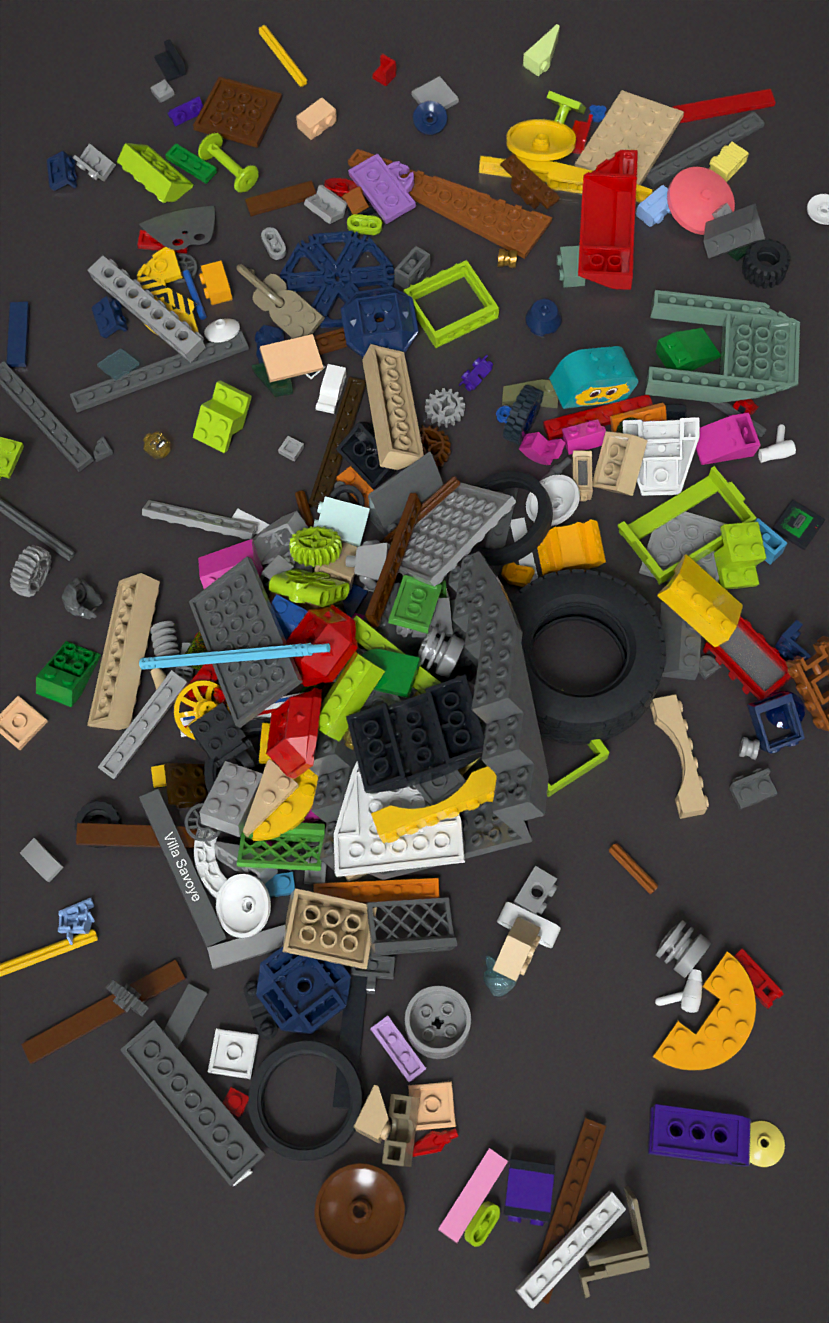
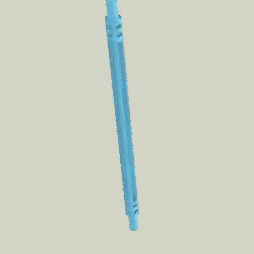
[139,643,331,670]

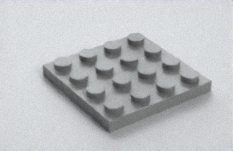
[639,504,726,582]

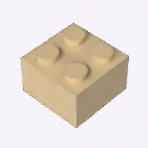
[493,917,541,981]

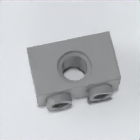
[514,866,558,915]

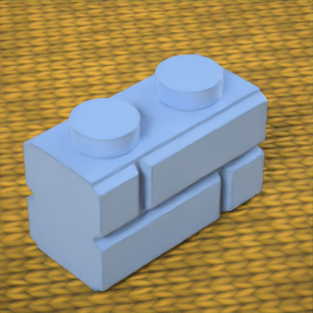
[636,185,671,227]

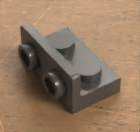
[729,768,778,810]

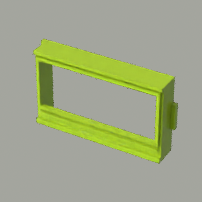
[617,466,756,585]

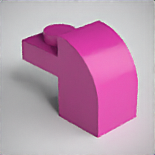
[519,432,566,465]

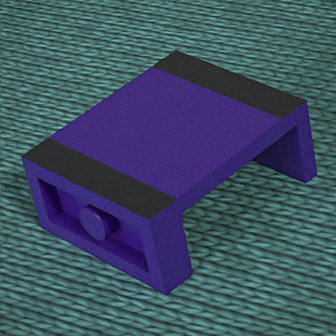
[503,1159,555,1226]

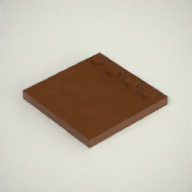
[193,77,282,148]

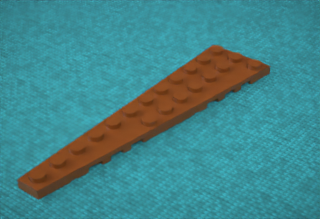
[348,149,553,259]

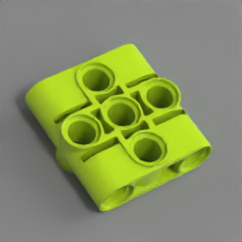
[269,568,350,607]

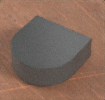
[699,655,721,680]

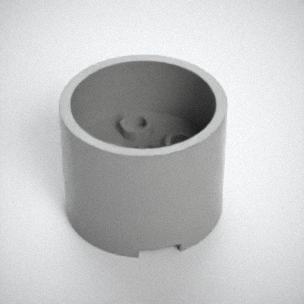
[405,986,471,1059]

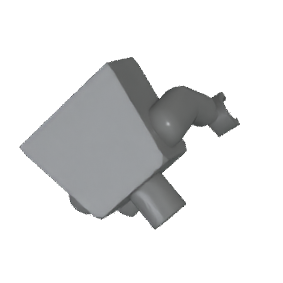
[346,540,391,592]

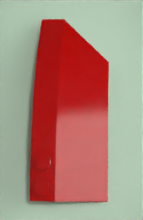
[578,150,638,290]

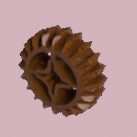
[419,424,451,469]

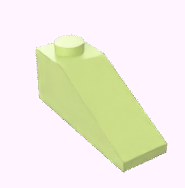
[523,24,560,76]

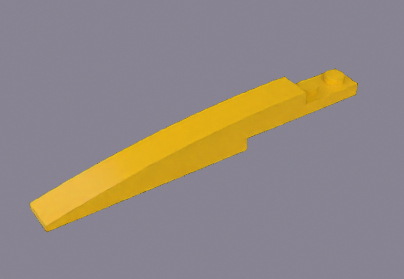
[479,155,652,202]

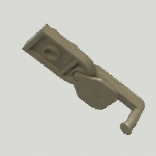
[237,264,325,339]

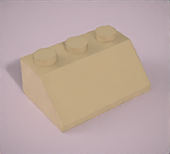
[592,431,648,496]
[354,1085,392,1144]

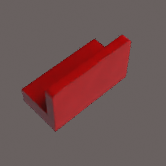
[571,114,593,154]

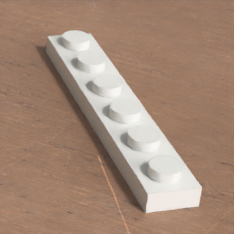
[515,1191,626,1308]

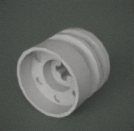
[418,626,465,679]
[656,920,712,978]

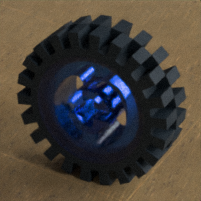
[503,384,544,445]

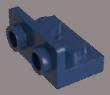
[47,151,77,191]

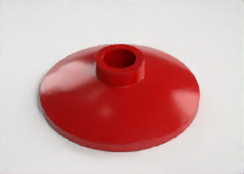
[324,178,358,197]

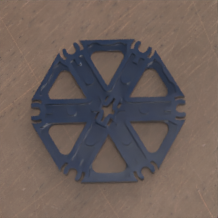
[280,231,395,328]

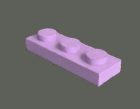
[371,1016,426,1083]

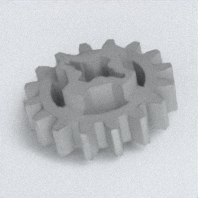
[425,388,465,427]

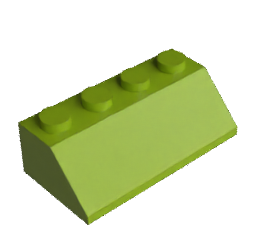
[117,143,194,203]
[318,652,385,742]

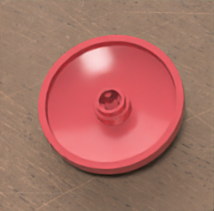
[667,167,735,235]

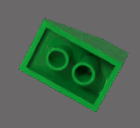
[655,328,721,371]

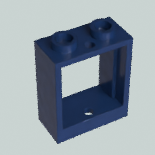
[747,691,805,754]

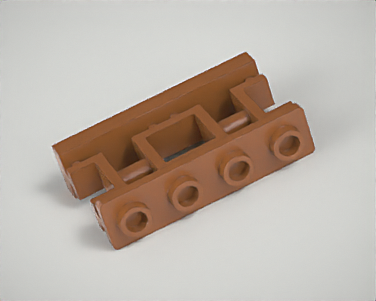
[786,636,829,731]

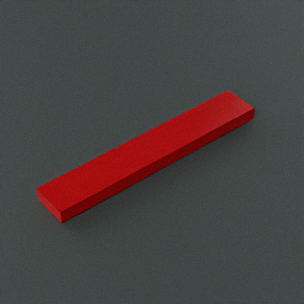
[672,89,776,123]

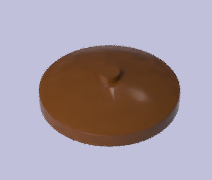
[315,1164,405,1259]

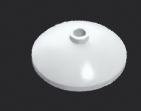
[526,475,580,526]
[216,874,271,938]

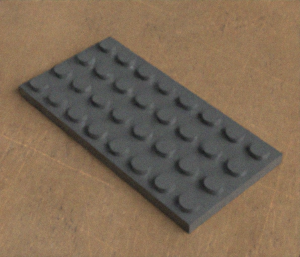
[189,556,303,728]

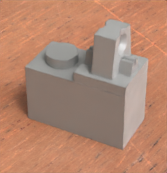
[260,551,297,599]

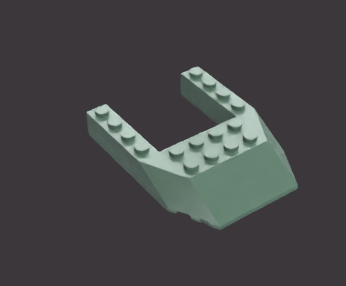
[645,290,800,403]

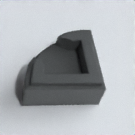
[94,437,113,462]

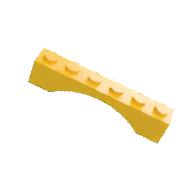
[371,766,497,843]

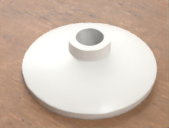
[807,194,829,225]
[204,318,240,342]

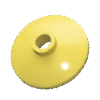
[750,1121,785,1167]

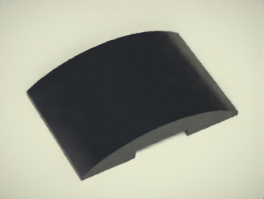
[346,675,485,793]

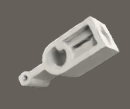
[316,364,347,414]

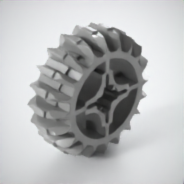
[10,545,52,597]

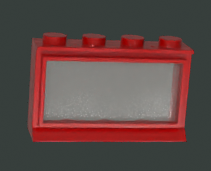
[703,616,792,700]

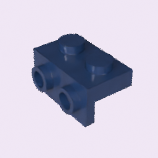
[91,296,128,338]
[255,325,284,365]

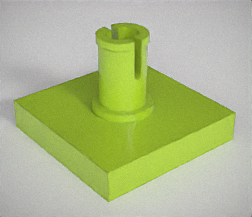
[547,91,586,124]

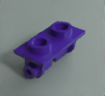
[168,96,203,126]
[458,355,493,391]

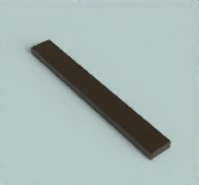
[308,376,367,509]

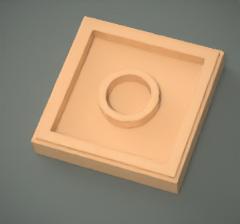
[0,696,48,750]
[408,1082,456,1131]

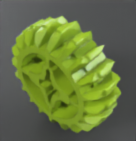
[289,526,342,568]

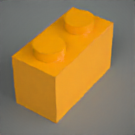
[199,261,232,305]

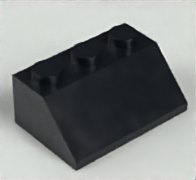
[336,422,397,489]

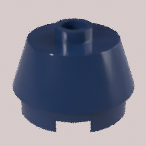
[526,299,562,336]

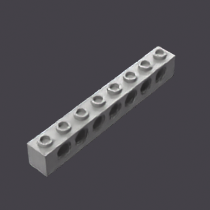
[88,256,206,363]

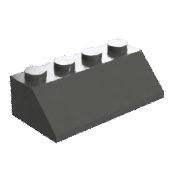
[659,602,701,680]

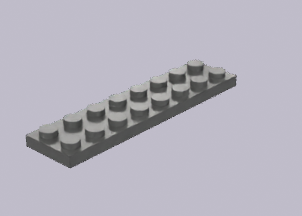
[120,1020,265,1186]

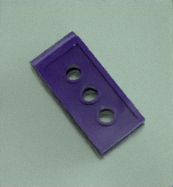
[648,1104,751,1166]

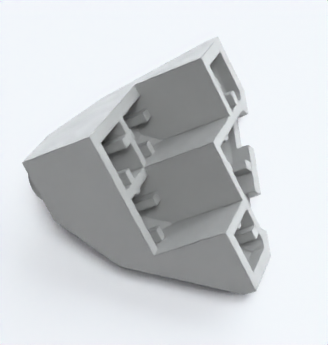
[252,511,313,572]

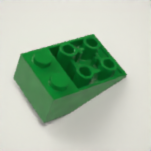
[36,641,101,707]

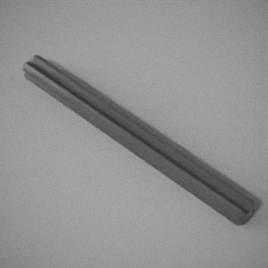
[0,498,75,561]

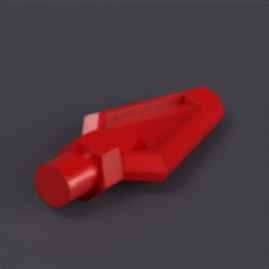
[413,1128,459,1157]

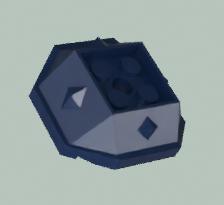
[341,286,418,358]
[256,946,351,1034]

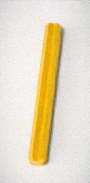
[259,25,307,87]
[0,929,98,977]

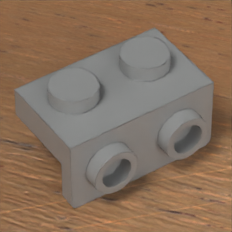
[73,143,116,182]
[304,185,347,224]

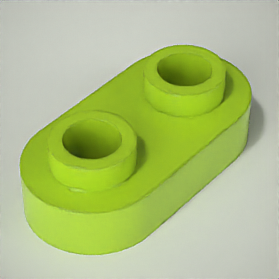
[347,214,382,235]
[465,1201,500,1247]

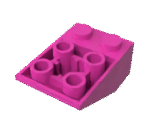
[696,413,760,465]

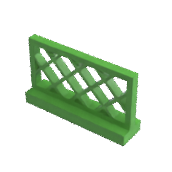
[237,823,325,871]

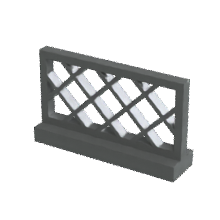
[366,898,457,956]

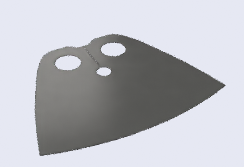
[139,206,215,250]

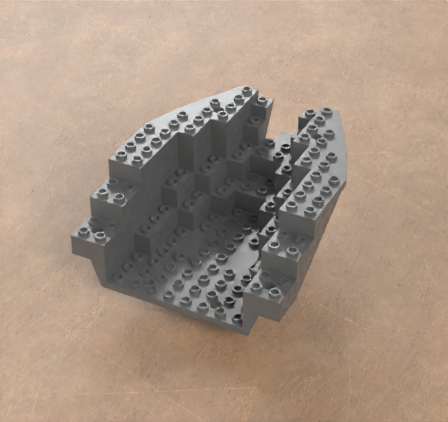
[309,551,549,880]

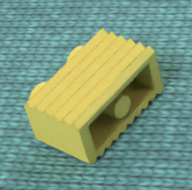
[709,142,749,182]

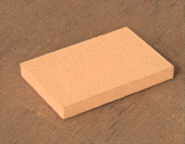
[260,334,323,382]

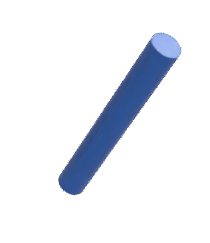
[183,270,206,320]

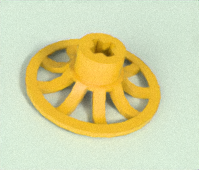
[174,681,232,740]

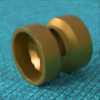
[498,248,517,268]

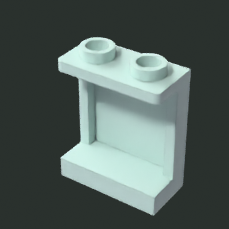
[313,497,370,547]

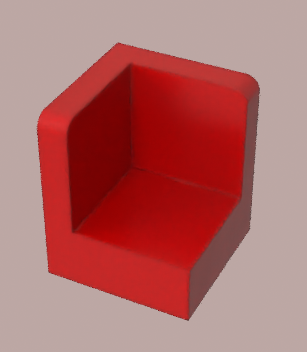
[373,54,396,86]

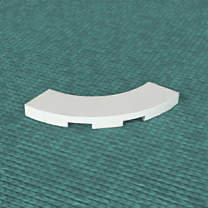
[194,827,227,899]

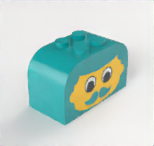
[549,346,638,409]

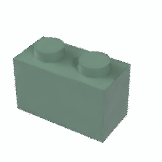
[556,246,585,288]

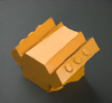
[537,519,606,575]

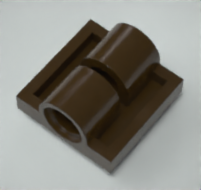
[164,763,208,809]

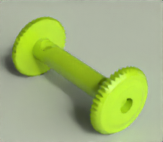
[198,133,258,193]

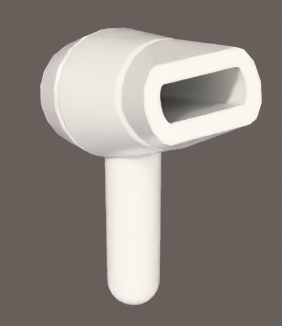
[758,424,796,463]
[655,969,702,1013]

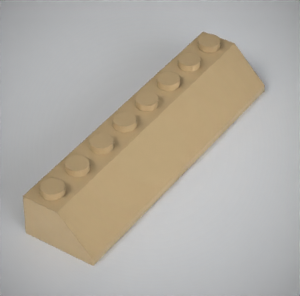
[362,344,424,470]
[87,573,160,730]

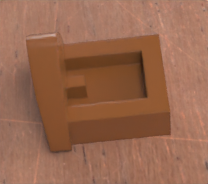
[342,187,369,215]

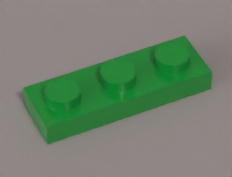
[165,143,217,184]

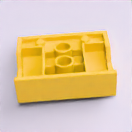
[657,554,743,647]

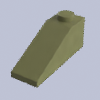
[502,379,558,408]

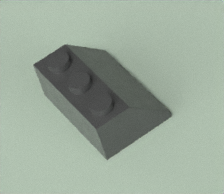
[703,204,765,258]

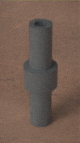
[540,457,572,481]

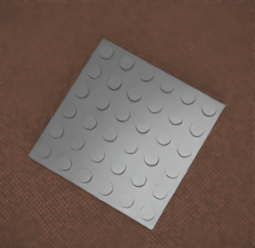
[398,483,516,587]

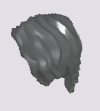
[62,577,102,620]

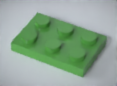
[388,575,442,634]

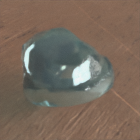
[483,956,518,997]

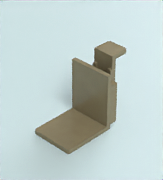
[578,1186,650,1298]

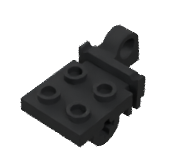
[188,703,259,770]

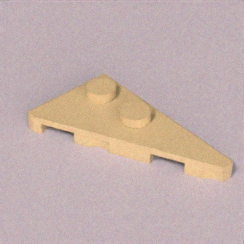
[243,759,299,837]

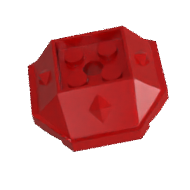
[286,605,358,687]
[266,688,322,779]

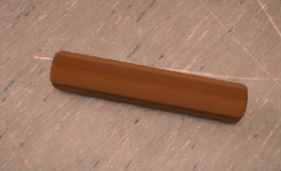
[609,843,658,894]

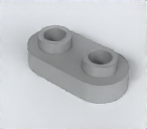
[261,227,286,260]

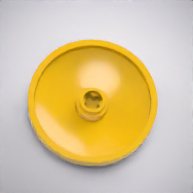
[506,119,576,161]

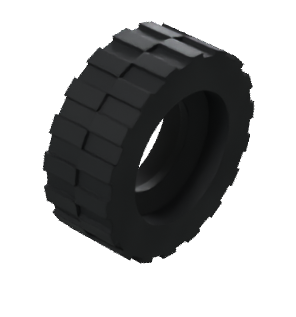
[74,801,122,849]

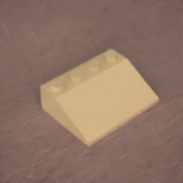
[282,888,377,969]

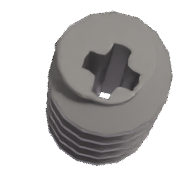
[150,621,179,657]

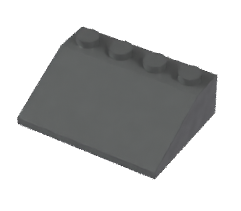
[368,452,443,536]

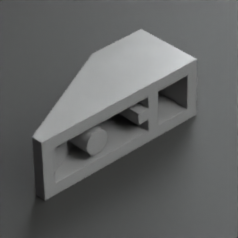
[214,841,278,884]

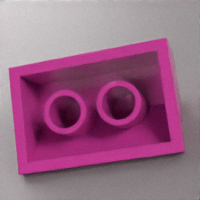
[198,539,263,589]

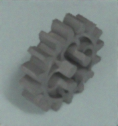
[106,980,149,1016]

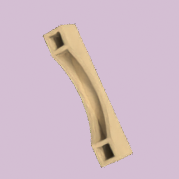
[650,695,709,819]

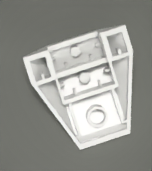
[623,418,700,496]

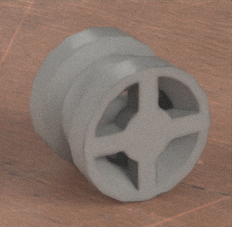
[739,737,760,760]

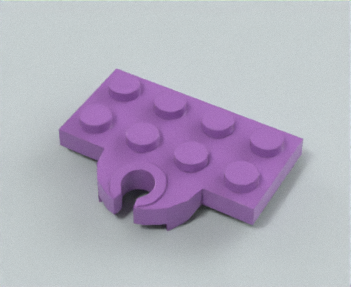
[348,154,416,224]

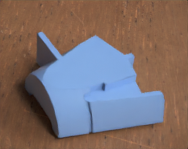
[58,898,95,945]

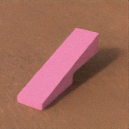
[438,1148,508,1243]

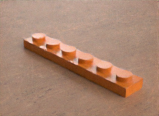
[314,878,439,904]

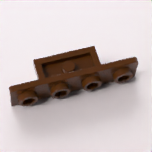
[500,155,560,209]

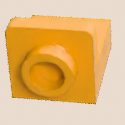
[501,562,535,587]

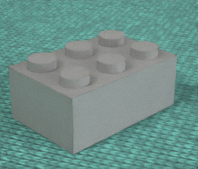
[200,761,263,837]

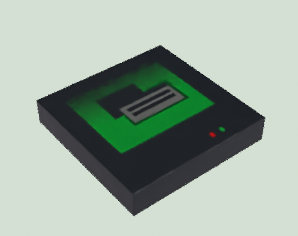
[772,500,826,550]

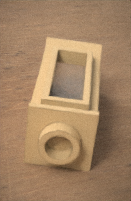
[572,451,593,502]

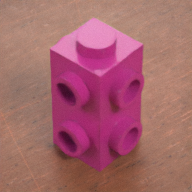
[562,419,606,455]

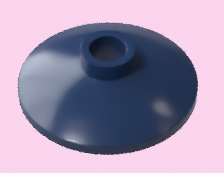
[413,101,447,135]

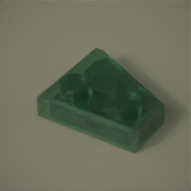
[252,363,293,397]

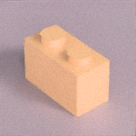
[296,98,337,140]

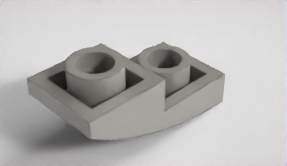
[20,838,63,882]

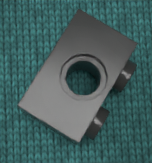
[394,246,430,289]

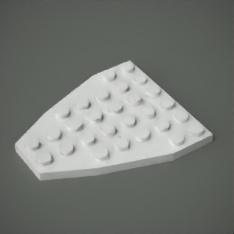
[334,762,465,877]

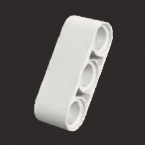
[497,902,561,948]

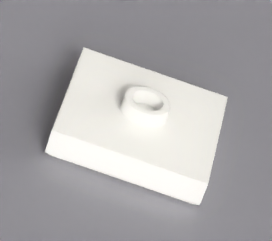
[208,1029,259,1079]

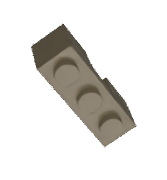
[382,1094,420,1167]

